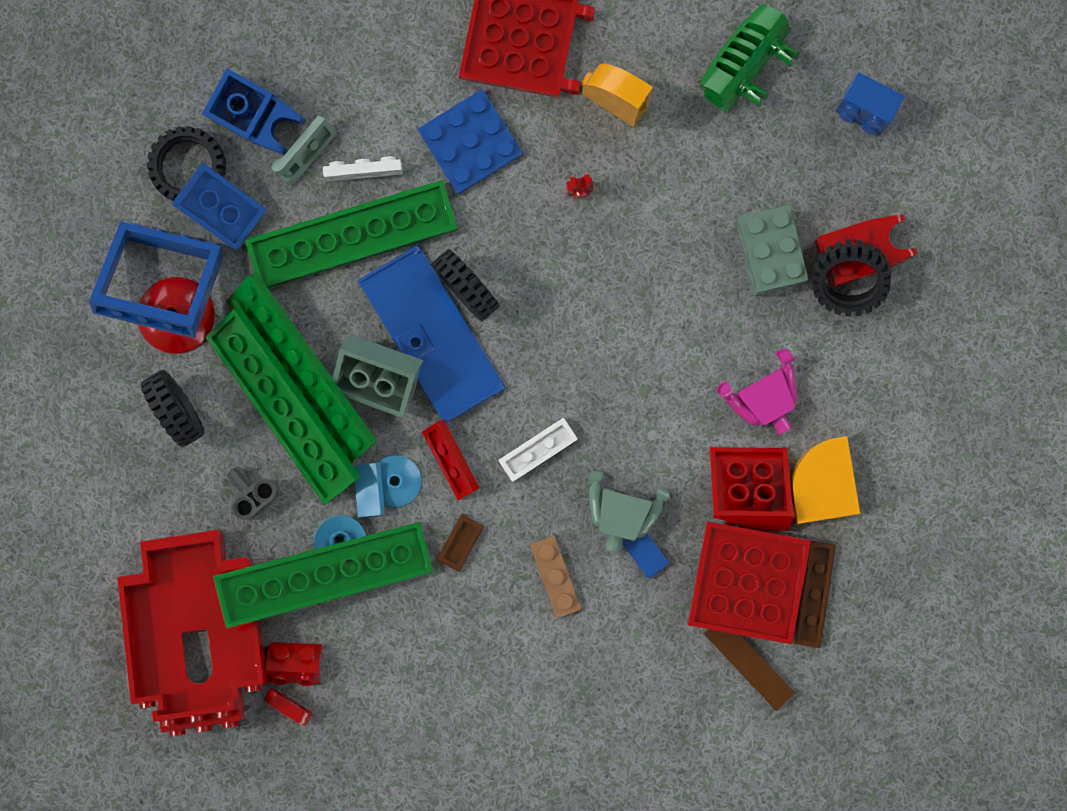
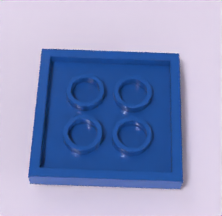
[417,89,523,195]

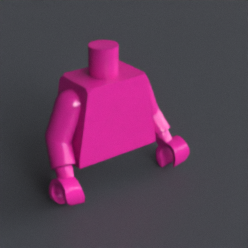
[717,349,798,435]

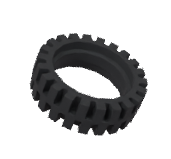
[147,126,227,201]
[812,239,891,317]
[431,249,500,322]
[140,369,205,448]

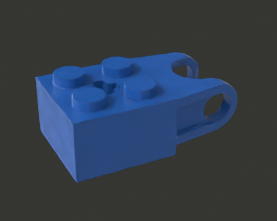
[202,68,306,155]

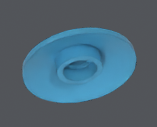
[378,455,422,507]
[314,515,366,549]

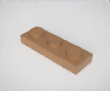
[530,536,581,618]

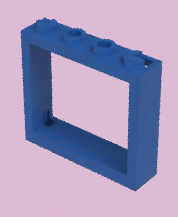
[89,221,223,338]

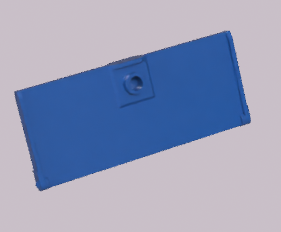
[357,245,506,423]

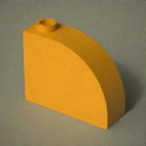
[581,64,653,127]
[790,436,860,524]

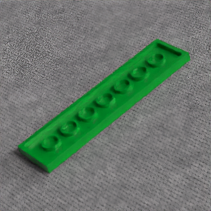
[245,180,458,288]
[226,272,377,464]
[206,307,361,505]
[213,522,433,629]

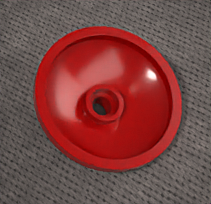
[138,277,215,354]

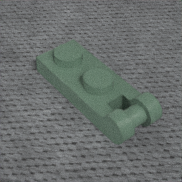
[272,115,337,185]

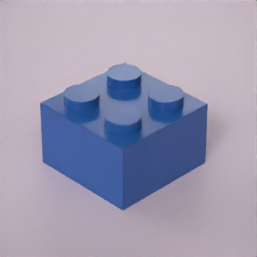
[835,72,905,135]

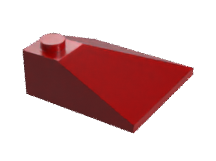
[710,447,793,531]

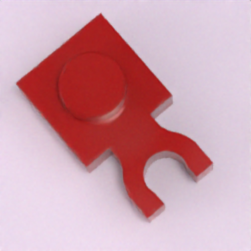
[566,174,594,199]

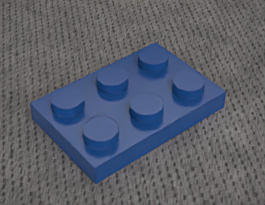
[171,162,267,250]

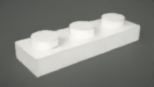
[323,156,403,182]
[498,418,578,482]

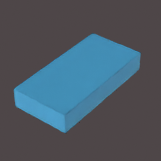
[353,463,385,517]

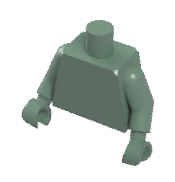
[588,471,670,553]

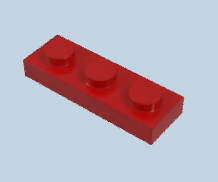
[422,419,480,500]

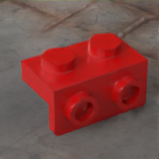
[266,642,323,686]

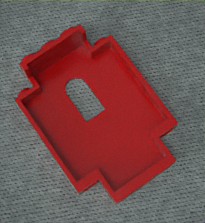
[117,530,268,737]

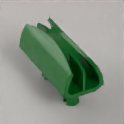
[700,4,800,113]

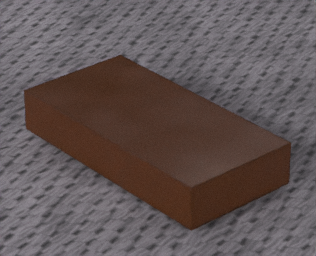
[437,514,484,572]

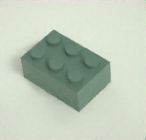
[736,205,808,296]
[332,334,423,418]

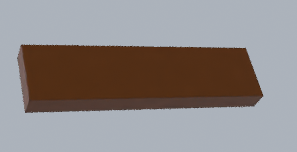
[793,541,836,648]
[703,629,795,711]

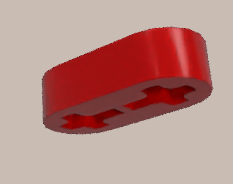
[264,688,313,726]

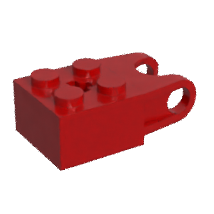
[815,214,918,289]

